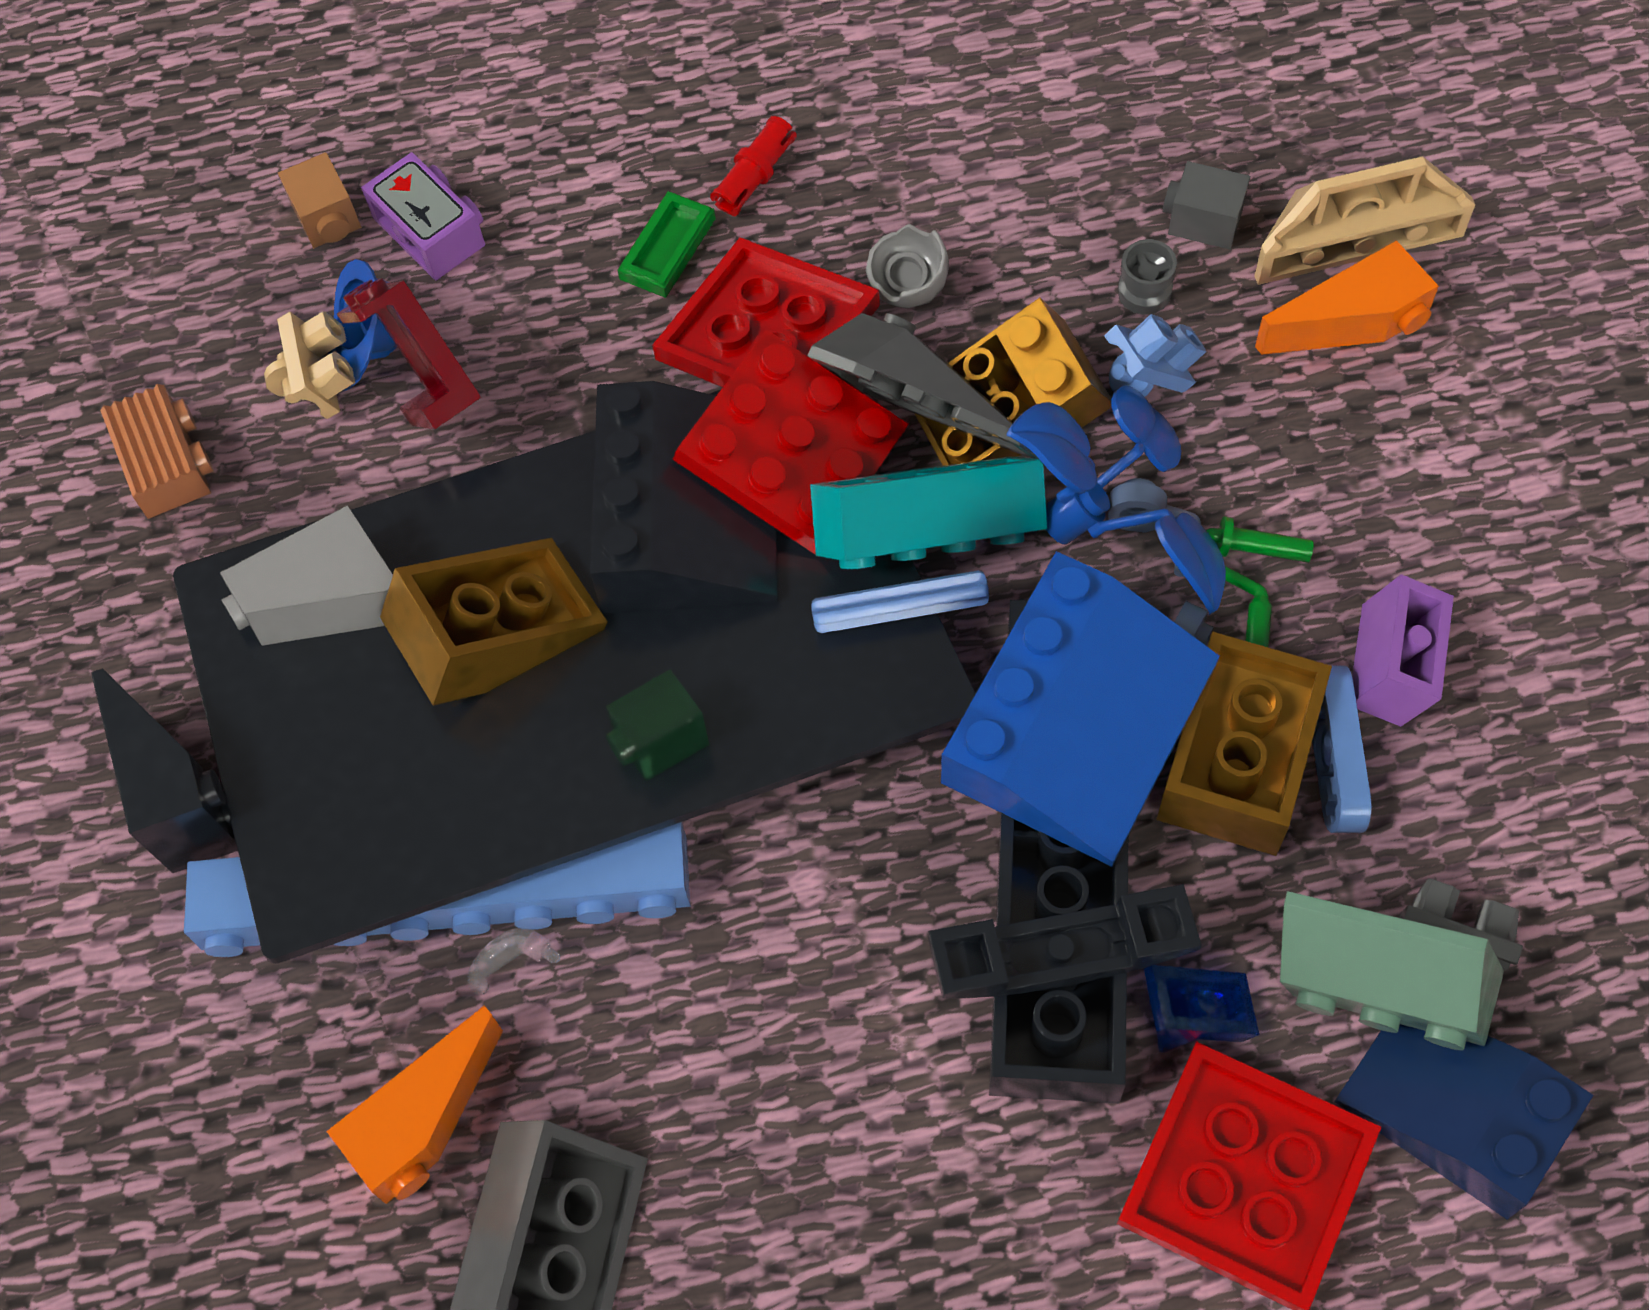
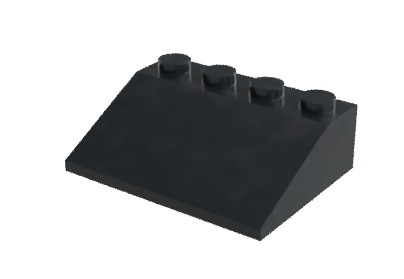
[590,381,778,613]

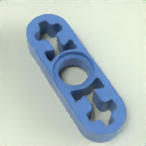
[1312,665,1371,833]

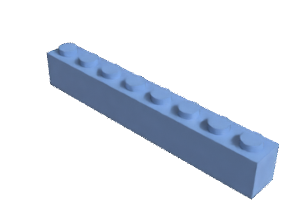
[184,822,690,957]

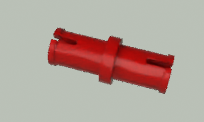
[710,116,797,216]

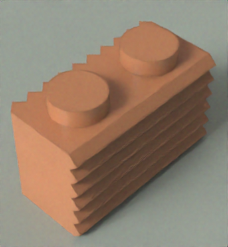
[100,384,214,519]

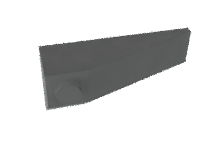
[807,313,1039,459]

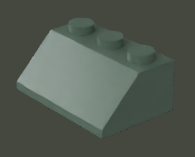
[1280,891,1504,1050]

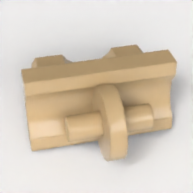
[264,311,355,419]

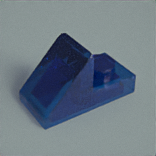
[1144,965,1260,1053]

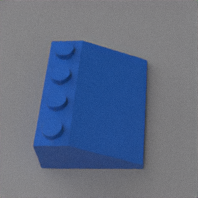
[941,551,1220,867]

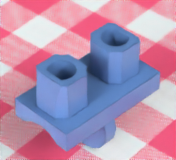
[1104,314,1206,397]

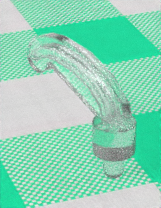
[467,928,561,995]

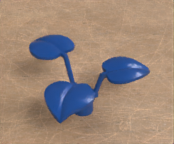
[1006,385,1226,615]

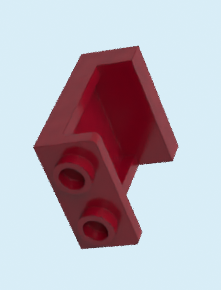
[337,278,482,430]

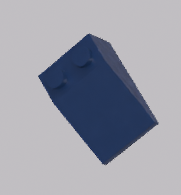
[1334,1024,1594,1220]

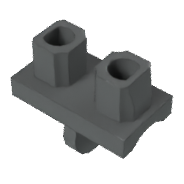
[1398,878,1523,971]

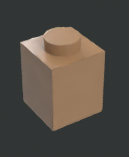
[277,152,362,249]

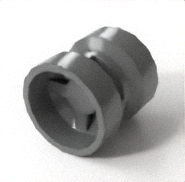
[1117,239,1177,315]

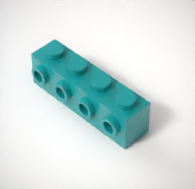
[810,457,1047,569]

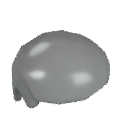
[866,224,949,309]

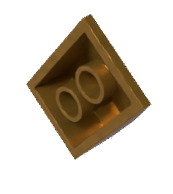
[380,538,607,706]
[1156,632,1332,856]

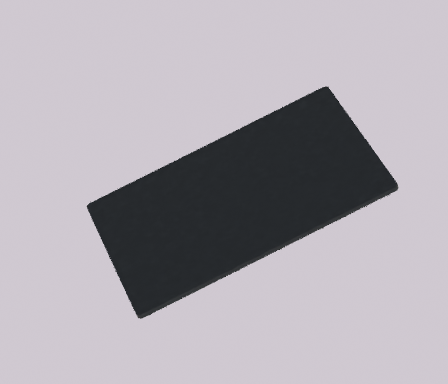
[173,390,975,964]

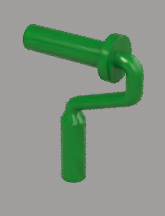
[1206,516,1314,647]

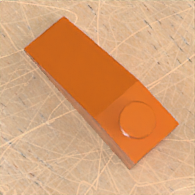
[1255,240,1439,355]
[327,1006,503,1204]

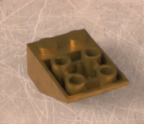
[914,297,1111,466]

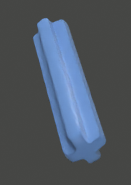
[811,570,989,633]

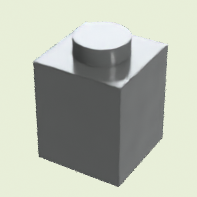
[1162,161,1251,250]

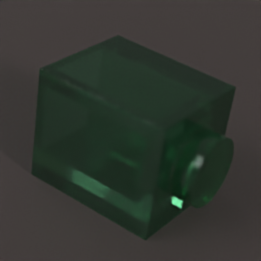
[606,670,709,781]

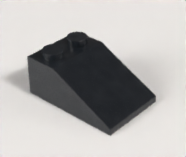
[91,668,238,873]

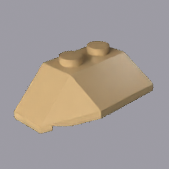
[1255,156,1475,285]

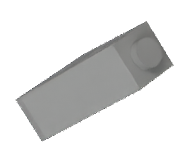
[220,506,393,646]

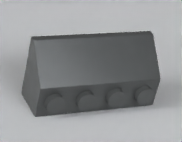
[450,1120,648,1310]

